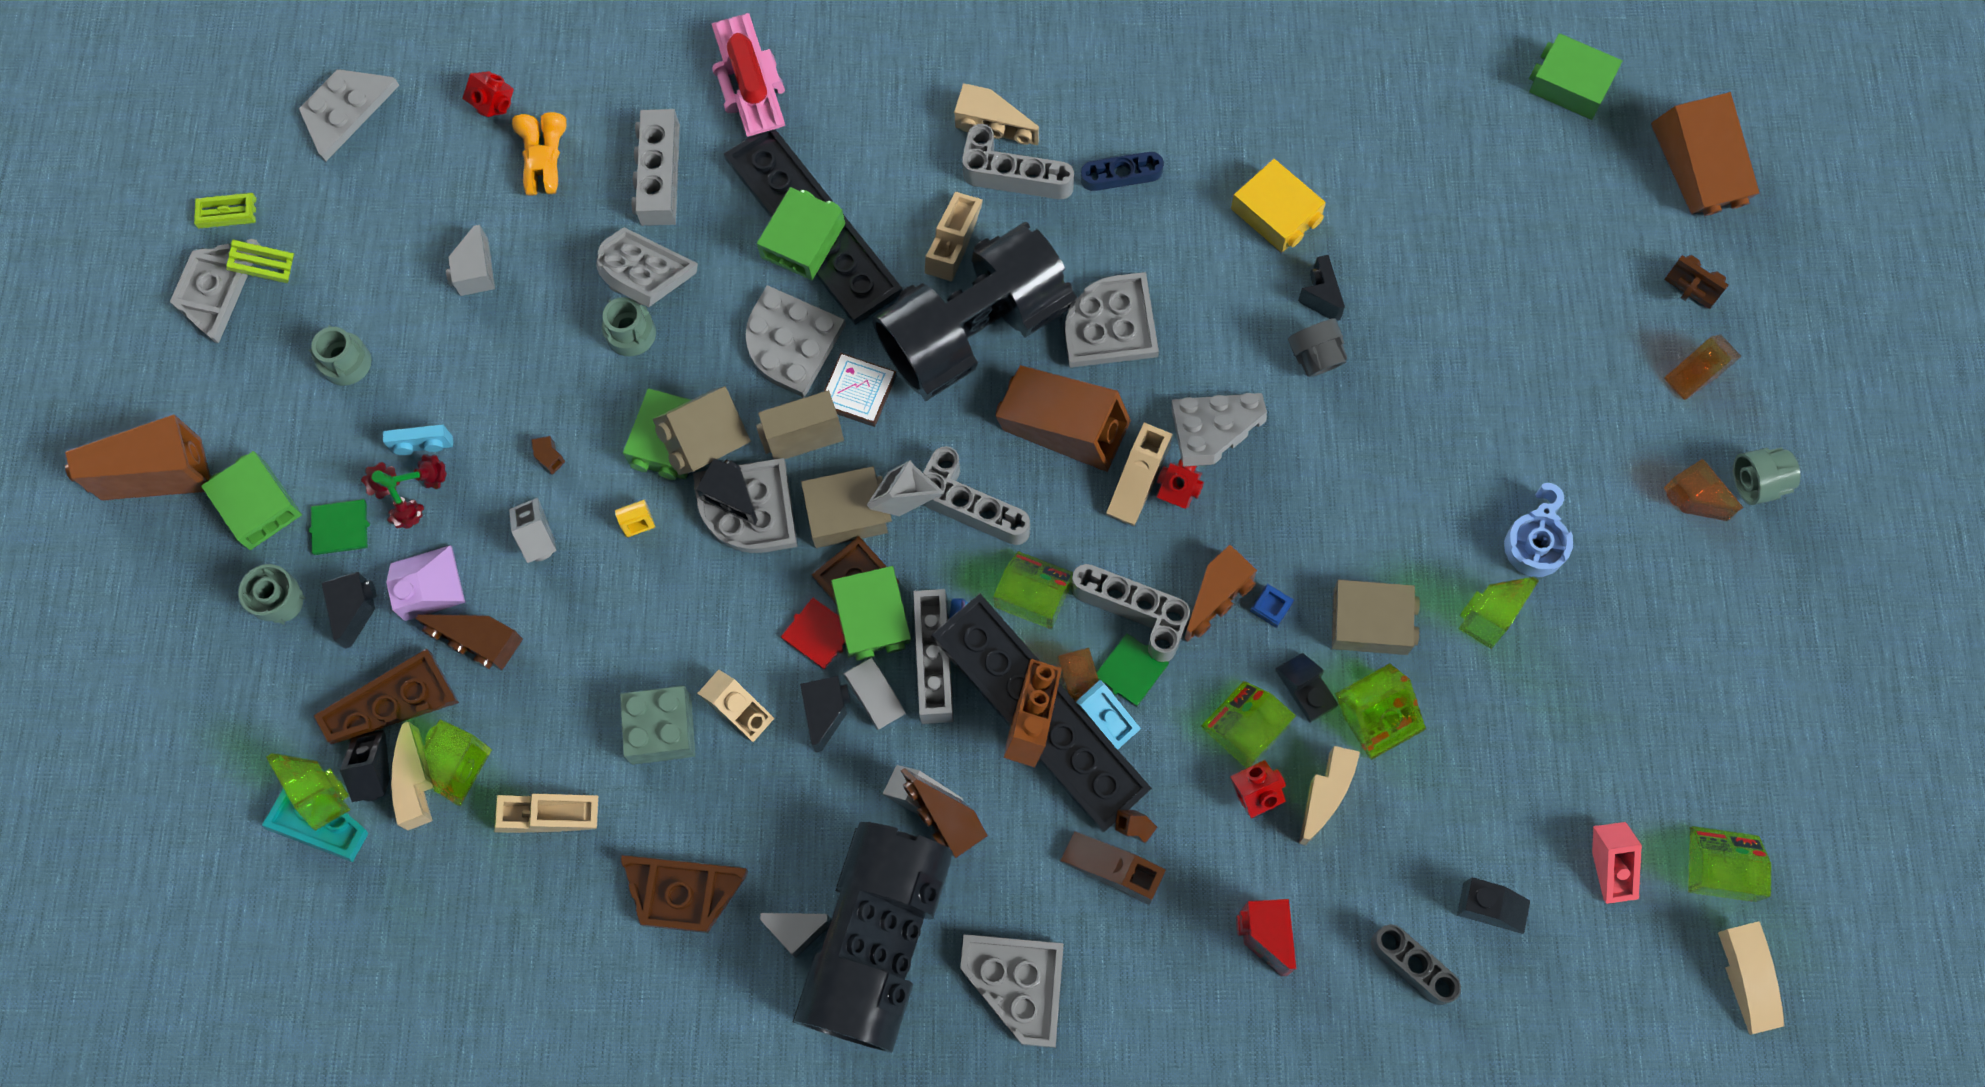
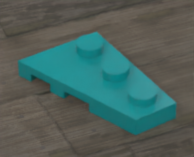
[262,771,369,862]

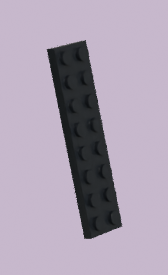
[724,129,903,325]
[931,593,1152,833]

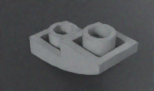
[843,658,906,730]

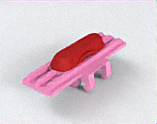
[711,13,785,137]

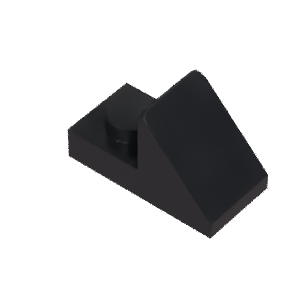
[1298,255,1345,321]
[1275,653,1339,723]

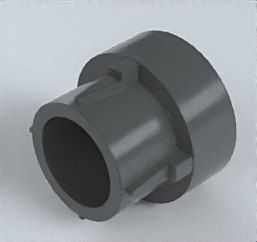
[1288,318,1348,377]

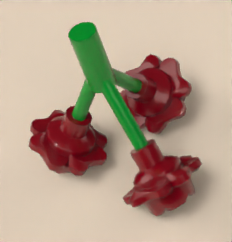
[361,454,447,529]

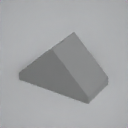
[760,913,831,958]

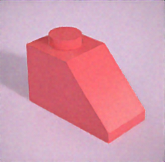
[1592,822,1642,904]

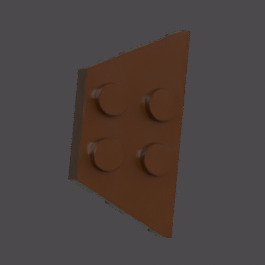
[621,855,748,933]

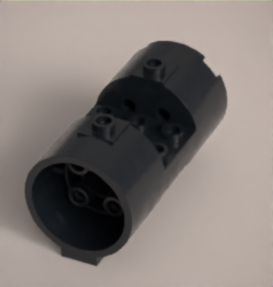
[872,222,1077,402]
[792,822,953,1053]

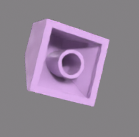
[386,545,465,621]

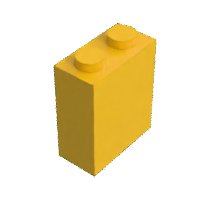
[1231,159,1326,253]

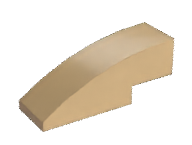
[924,192,983,281]
[391,722,436,830]
[1299,746,1360,845]
[494,794,598,833]
[1718,921,1784,1035]

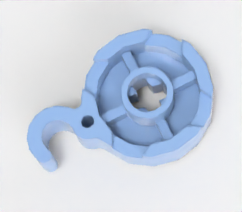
[1504,483,1573,577]

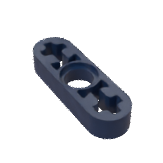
[1081,152,1164,191]

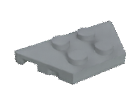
[299,69,399,161]
[170,239,261,343]

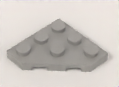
[1172,393,1267,467]
[960,935,1064,1048]

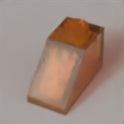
[1664,334,1742,400]
[1663,459,1744,521]
[1058,648,1099,702]

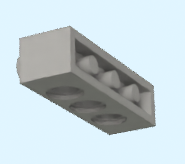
[631,109,680,226]
[914,589,954,724]

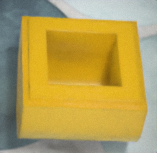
[615,499,655,538]

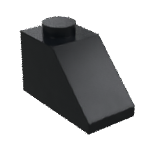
[696,458,758,525]
[322,572,377,649]
[800,676,851,752]
[340,730,390,802]
[1457,877,1530,934]

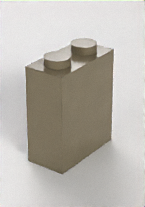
[653,386,751,475]
[756,390,844,459]
[801,466,892,548]
[1331,580,1420,655]

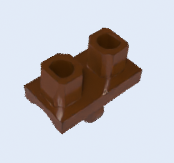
[1664,255,1728,309]

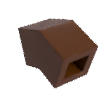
[532,436,565,475]
[1115,810,1158,843]

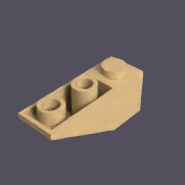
[954,83,1039,145]
[1106,423,1172,526]

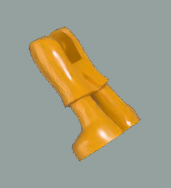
[512,112,567,196]

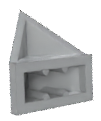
[867,460,945,516]

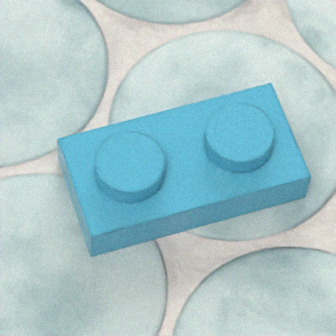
[383,424,453,455]
[1076,680,1141,749]

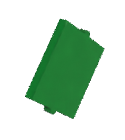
[309,499,370,555]
[1094,633,1169,707]

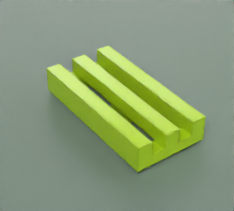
[194,193,256,229]
[226,240,294,283]

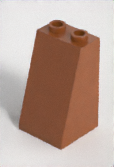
[1651,92,1760,216]
[995,365,1131,472]
[65,414,211,500]

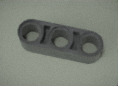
[1371,924,1461,1005]

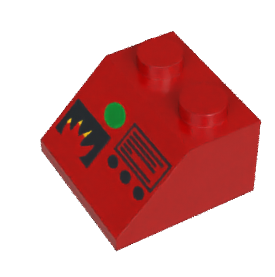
[1236,899,1297,976]

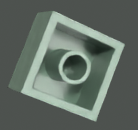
[620,686,696,765]

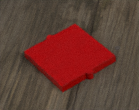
[781,597,845,669]

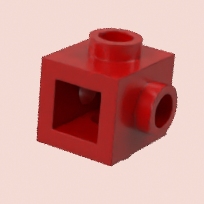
[462,71,514,117]
[1157,459,1204,509]
[1230,760,1286,819]

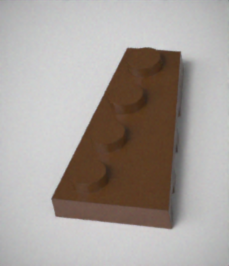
[313,649,459,744]

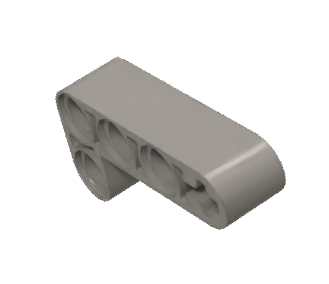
[963,124,1074,199]
[923,446,1030,545]
[1071,564,1190,662]

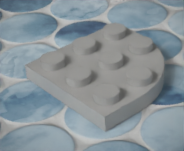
[596,227,698,307]
[1065,272,1159,368]
[746,285,846,398]
[693,458,798,553]

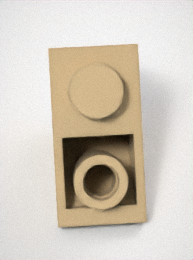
[698,670,775,742]

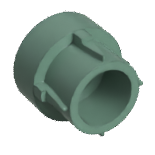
[602,297,656,357]
[309,325,372,386]
[1733,447,1801,505]
[238,564,306,625]

